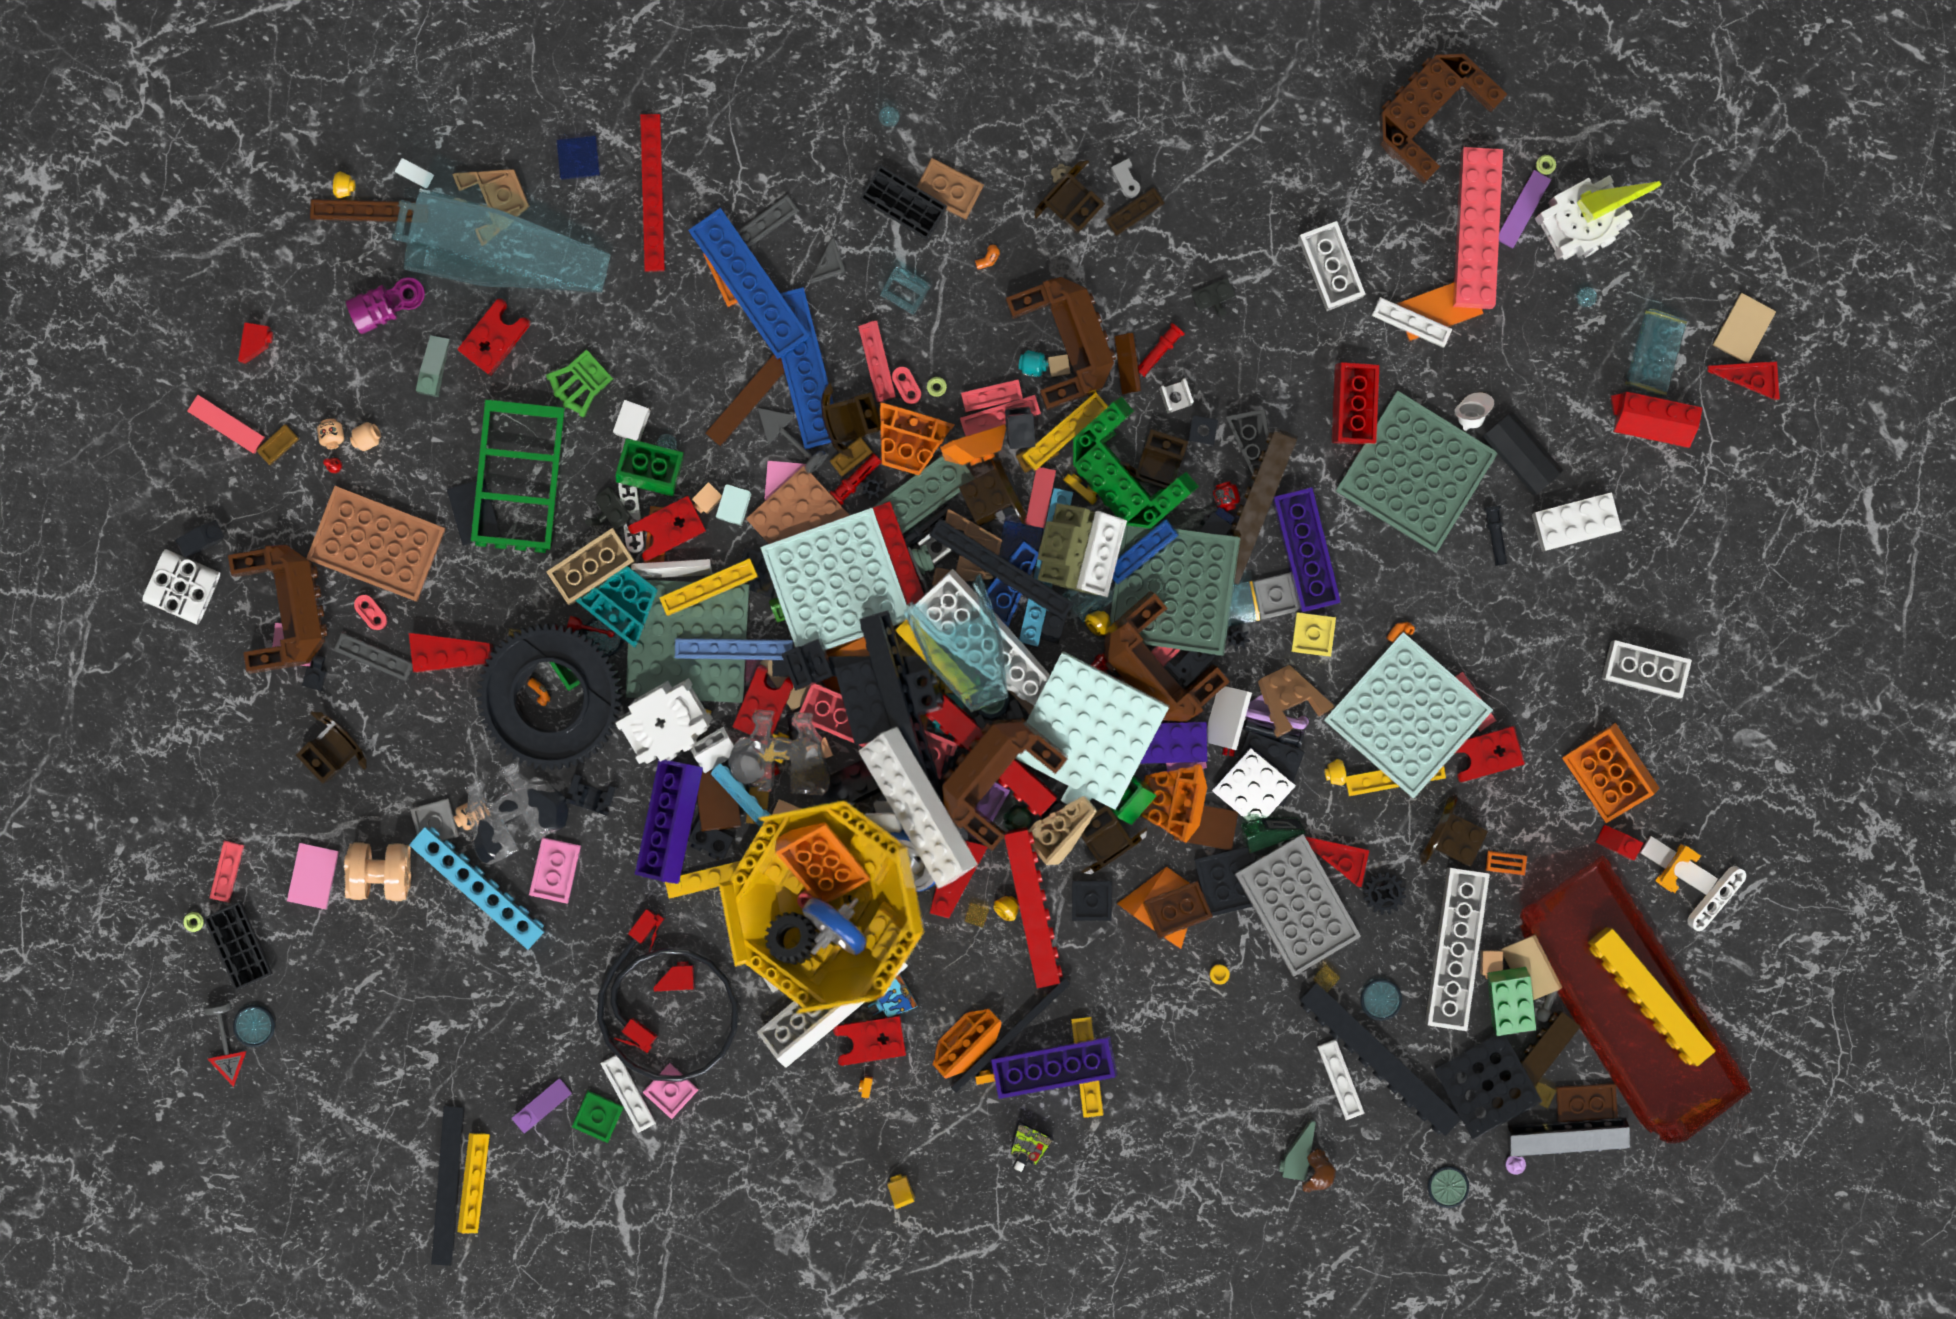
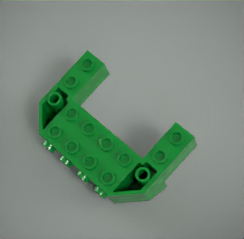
[1073,396,1199,528]

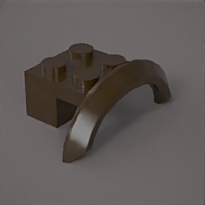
[1034,160,1105,234]
[821,383,881,459]
[1120,429,1188,489]
[959,457,1027,526]
[296,712,367,784]
[1419,795,1488,867]
[1081,805,1147,874]

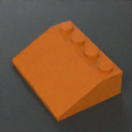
[1562,723,1659,823]
[775,823,871,903]

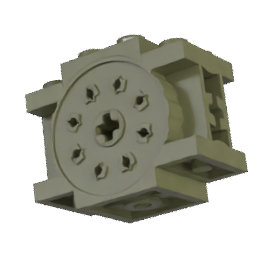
[1037,503,1097,595]

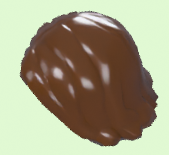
[1302,1148,1336,1192]

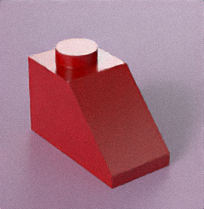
[238,322,273,364]
[1596,825,1643,861]
[654,961,695,992]

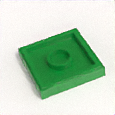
[572,1090,624,1143]

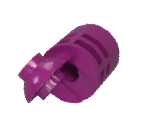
[346,277,425,335]

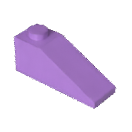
[511,1078,572,1133]

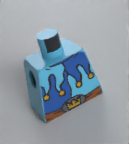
[868,973,918,1018]

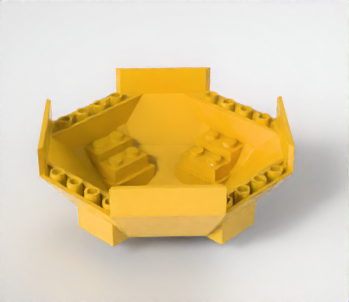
[719,801,924,1014]

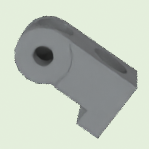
[1110,158,1140,198]

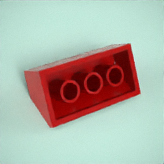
[1332,362,1379,444]
[1613,392,1703,448]

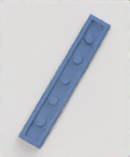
[675,638,794,660]

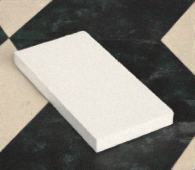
[1076,511,1127,597]

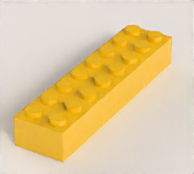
[1587,927,1715,1067]

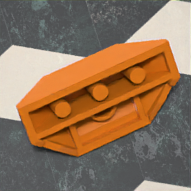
[940,424,1006,466]
[933,1009,1002,1079]

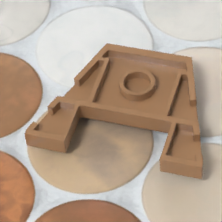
[452,169,530,246]
[932,509,1002,585]
[1258,665,1334,737]

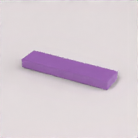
[1499,170,1551,249]

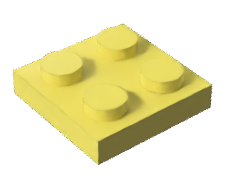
[1291,612,1336,657]

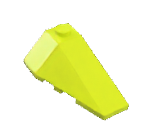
[1577,181,1661,223]

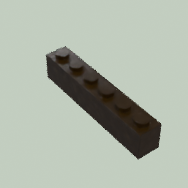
[1492,1011,1581,1109]

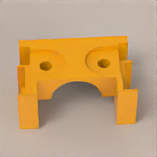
[1655,844,1701,893]

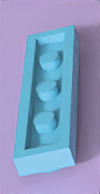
[711,763,771,828]

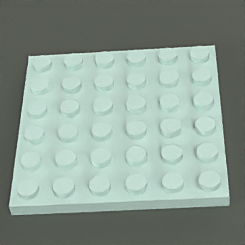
[761,508,909,650]
[1324,632,1493,799]
[1016,652,1169,809]

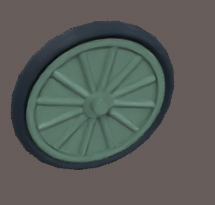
[1428,1166,1469,1208]

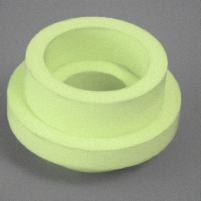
[1536,155,1556,175]
[927,377,947,397]
[184,912,204,932]

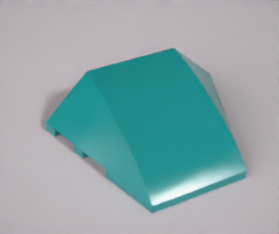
[575,566,658,648]

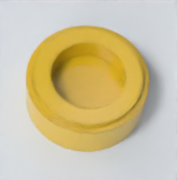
[1209,964,1230,984]

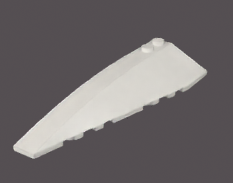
[907,569,1050,706]

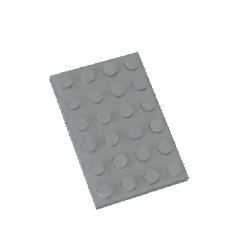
[1234,834,1361,976]

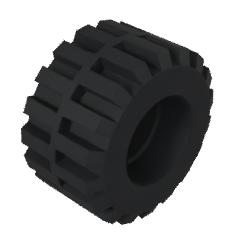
[765,912,819,965]

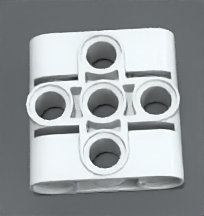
[143,549,221,625]

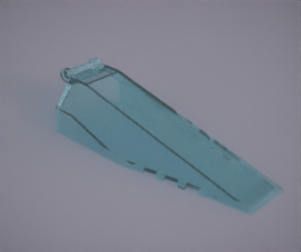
[392,189,611,292]

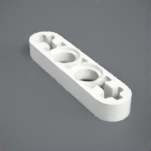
[619,483,644,553]
[1688,866,1746,931]

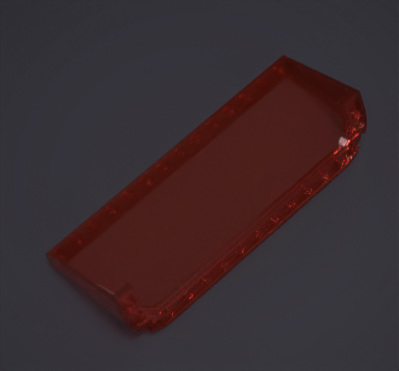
[1520,855,1752,1144]

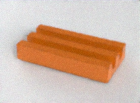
[1485,851,1527,875]

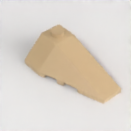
[1028,796,1097,865]

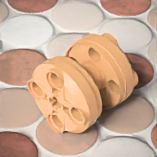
[345,842,411,901]

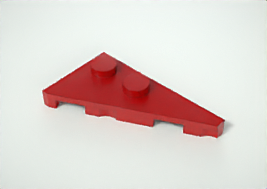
[1707,361,1780,400]
[1305,836,1369,887]

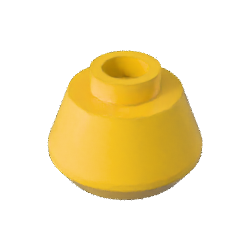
[333,171,355,198]
[1085,611,1110,636]
[1324,759,1347,786]
[993,896,1019,921]

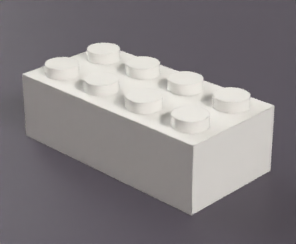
[1298,221,1365,311]
[1532,492,1622,552]
[1602,640,1692,699]

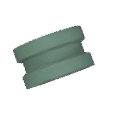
[911,544,935,575]

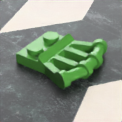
[546,350,614,418]

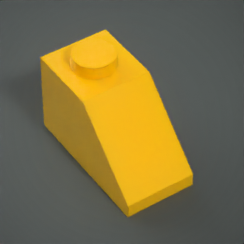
[887,1174,915,1209]

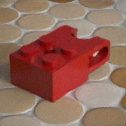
[457,298,531,376]
[628,496,706,561]
[733,664,794,743]
[1455,725,1526,782]
[833,1015,906,1066]

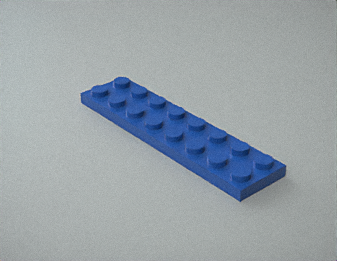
[688,208,810,359]
[780,287,834,449]

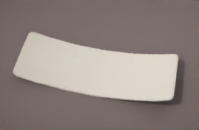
[395,158,434,188]

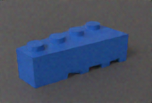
[980,540,1039,627]

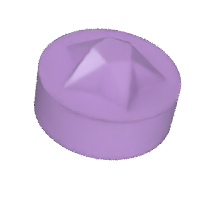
[1505,1155,1526,1175]

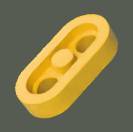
[1063,473,1098,505]

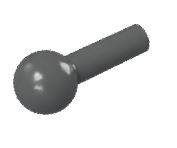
[1536,990,1558,1023]

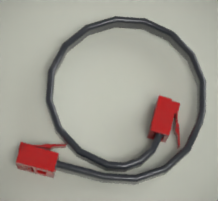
[597,909,739,1082]

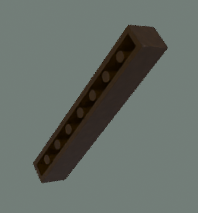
[1230,428,1298,585]

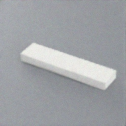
[1372,297,1452,348]
[631,559,712,579]
[1640,836,1718,895]
[1317,1039,1364,1120]
[600,1055,656,1133]

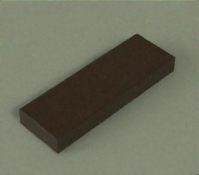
[1105,187,1165,237]

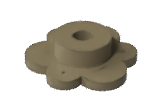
[1051,164,1072,183]

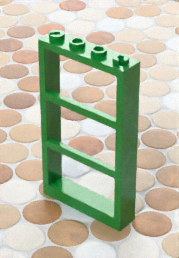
[471,400,565,553]

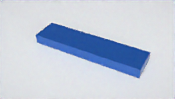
[1112,519,1179,585]

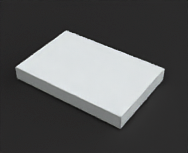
[1207,686,1252,750]

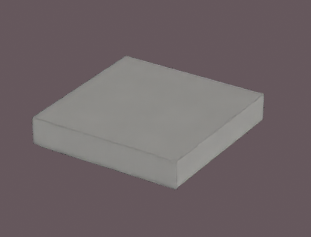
[1252,572,1300,620]
[410,798,459,844]

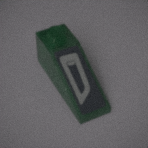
[1240,818,1305,853]

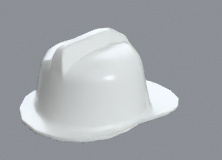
[1454,392,1494,431]

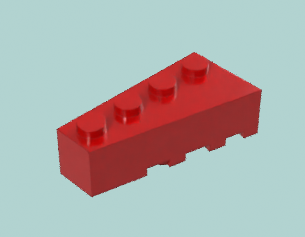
[409,633,493,673]
[930,840,988,918]

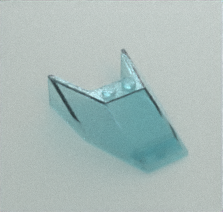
[904,574,1008,712]

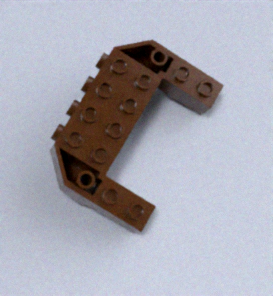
[1379,54,1507,184]
[1006,277,1116,411]
[228,545,328,674]
[1103,591,1230,722]
[943,718,1068,851]

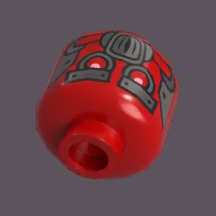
[1213,481,1241,512]

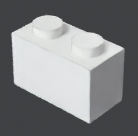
[691,727,737,773]

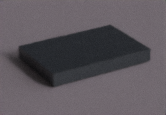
[447,478,501,546]

